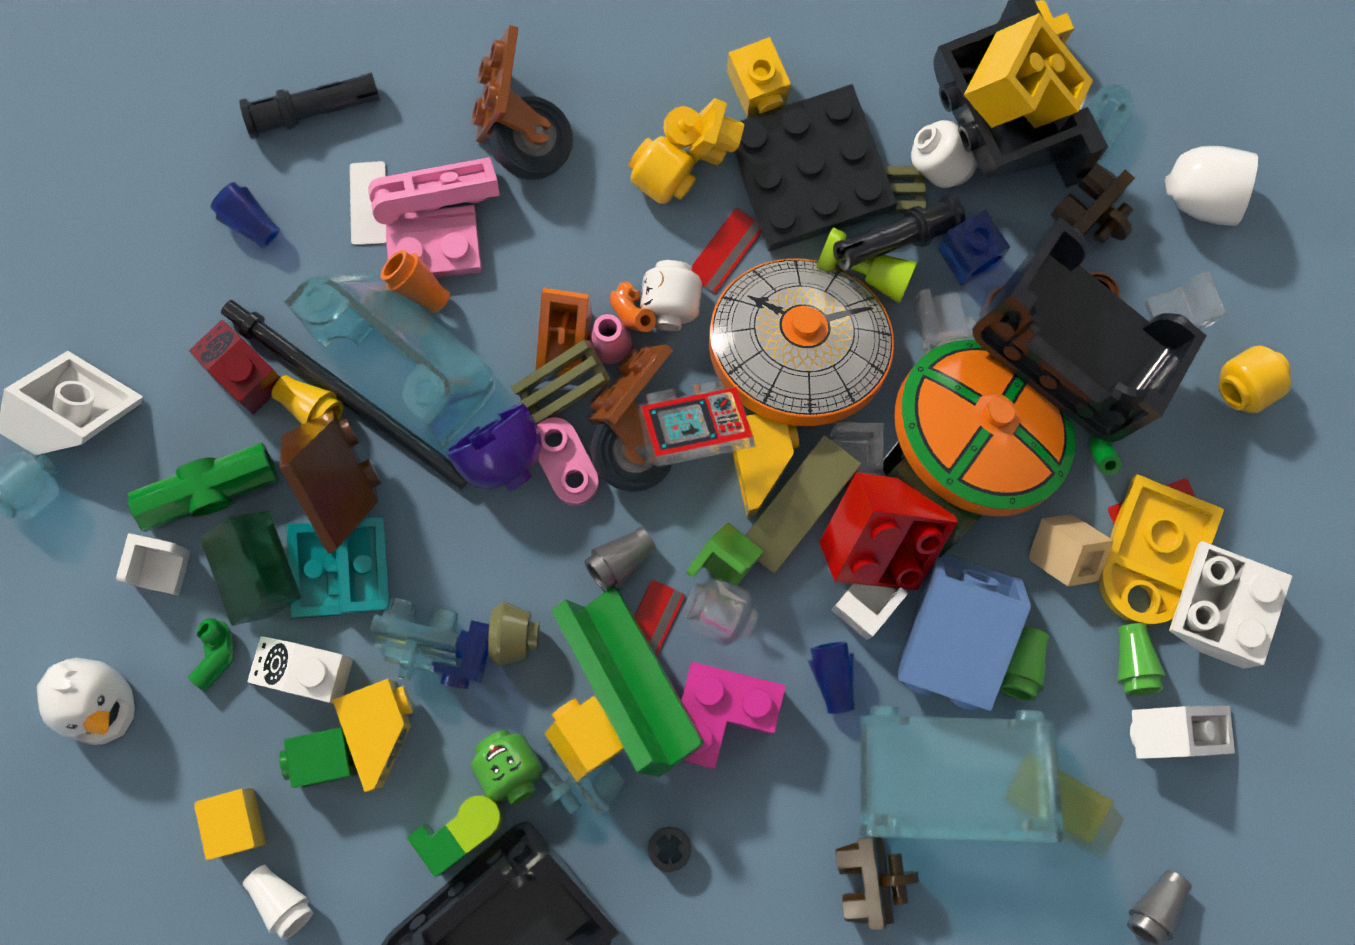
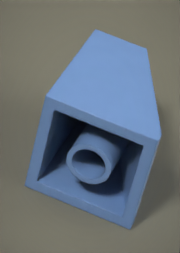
[898,552,1031,711]

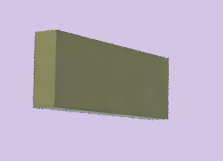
[745,435,861,574]

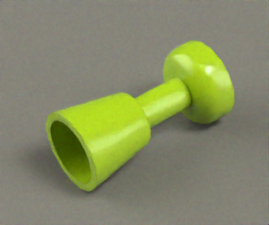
[816,228,917,303]

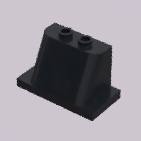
[933,0,1108,188]

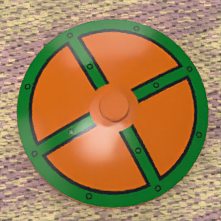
[894,340,1075,516]

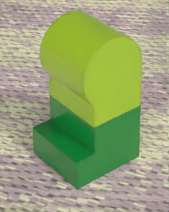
[406,795,504,878]

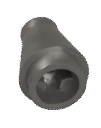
[584,527,656,591]
[1127,870,1192,945]

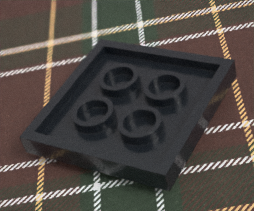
[733,84,897,252]

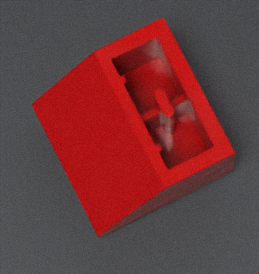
[819,472,958,591]

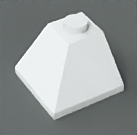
[0,351,143,455]

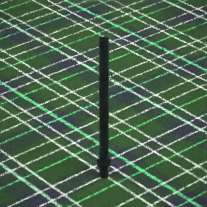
[221,299,468,490]

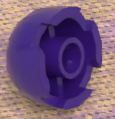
[446,403,542,491]

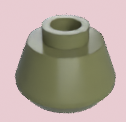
[488,601,540,667]

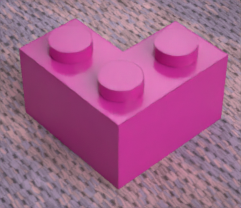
[681,661,786,769]

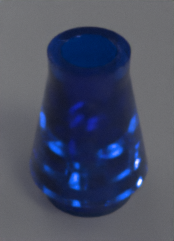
[210,182,280,249]
[808,641,855,714]

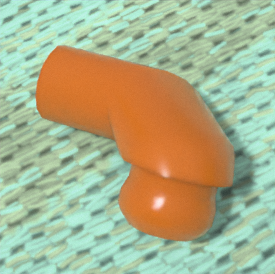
[609,282,656,332]

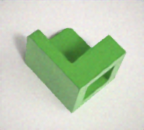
[686,522,764,590]

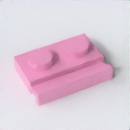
[386,205,482,278]

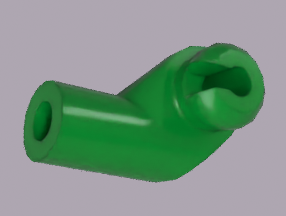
[1088,435,1122,475]
[188,618,234,692]

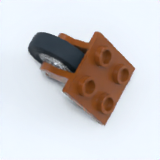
[472,25,573,180]
[586,344,675,492]

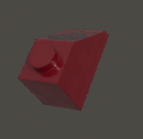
[189,320,281,415]

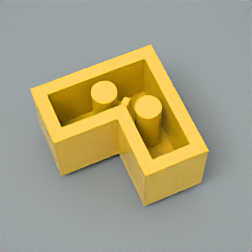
[964,13,1093,128]

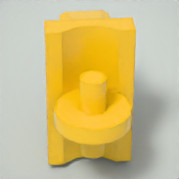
[663,98,745,166]

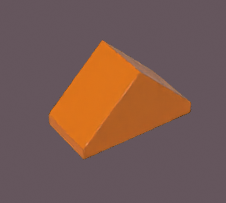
[536,288,592,379]

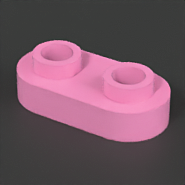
[537,417,599,506]

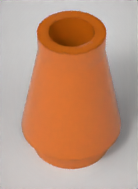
[381,250,450,313]

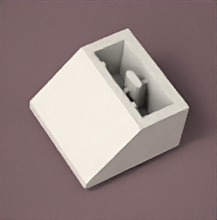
[1169,541,1292,669]

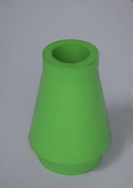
[1117,623,1166,696]
[999,627,1049,701]

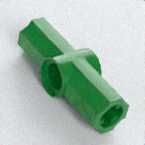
[128,442,278,532]

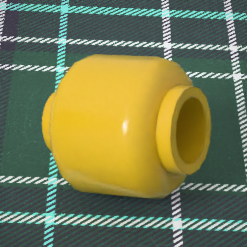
[627,136,697,204]
[1218,345,1292,414]

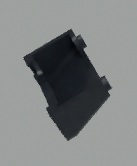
[972,218,1207,442]
[381,821,619,945]

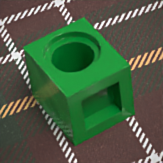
[279,727,359,788]

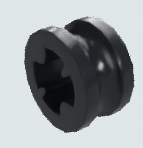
[648,826,691,872]

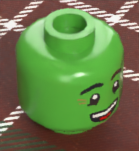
[471,730,543,806]

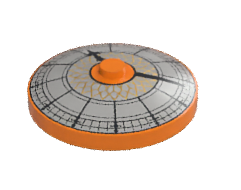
[709,259,894,426]

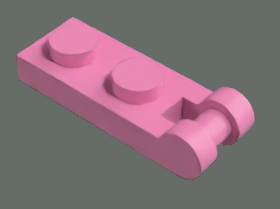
[368,157,500,225]

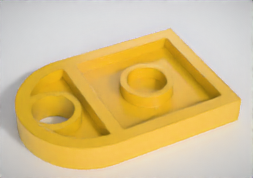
[1098,474,1224,625]

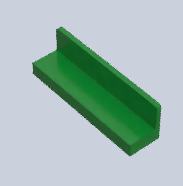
[551,587,704,777]

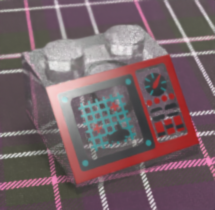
[636,379,755,466]

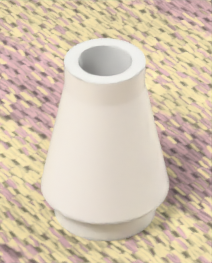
[242,865,313,940]

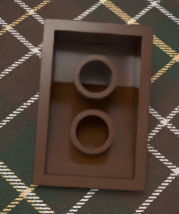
[279,410,382,554]

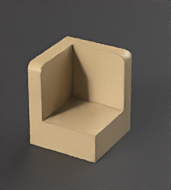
[1029,514,1113,587]

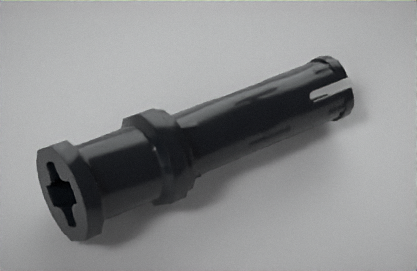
[239,72,380,139]
[833,195,966,270]

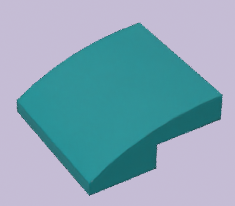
[286,516,390,619]

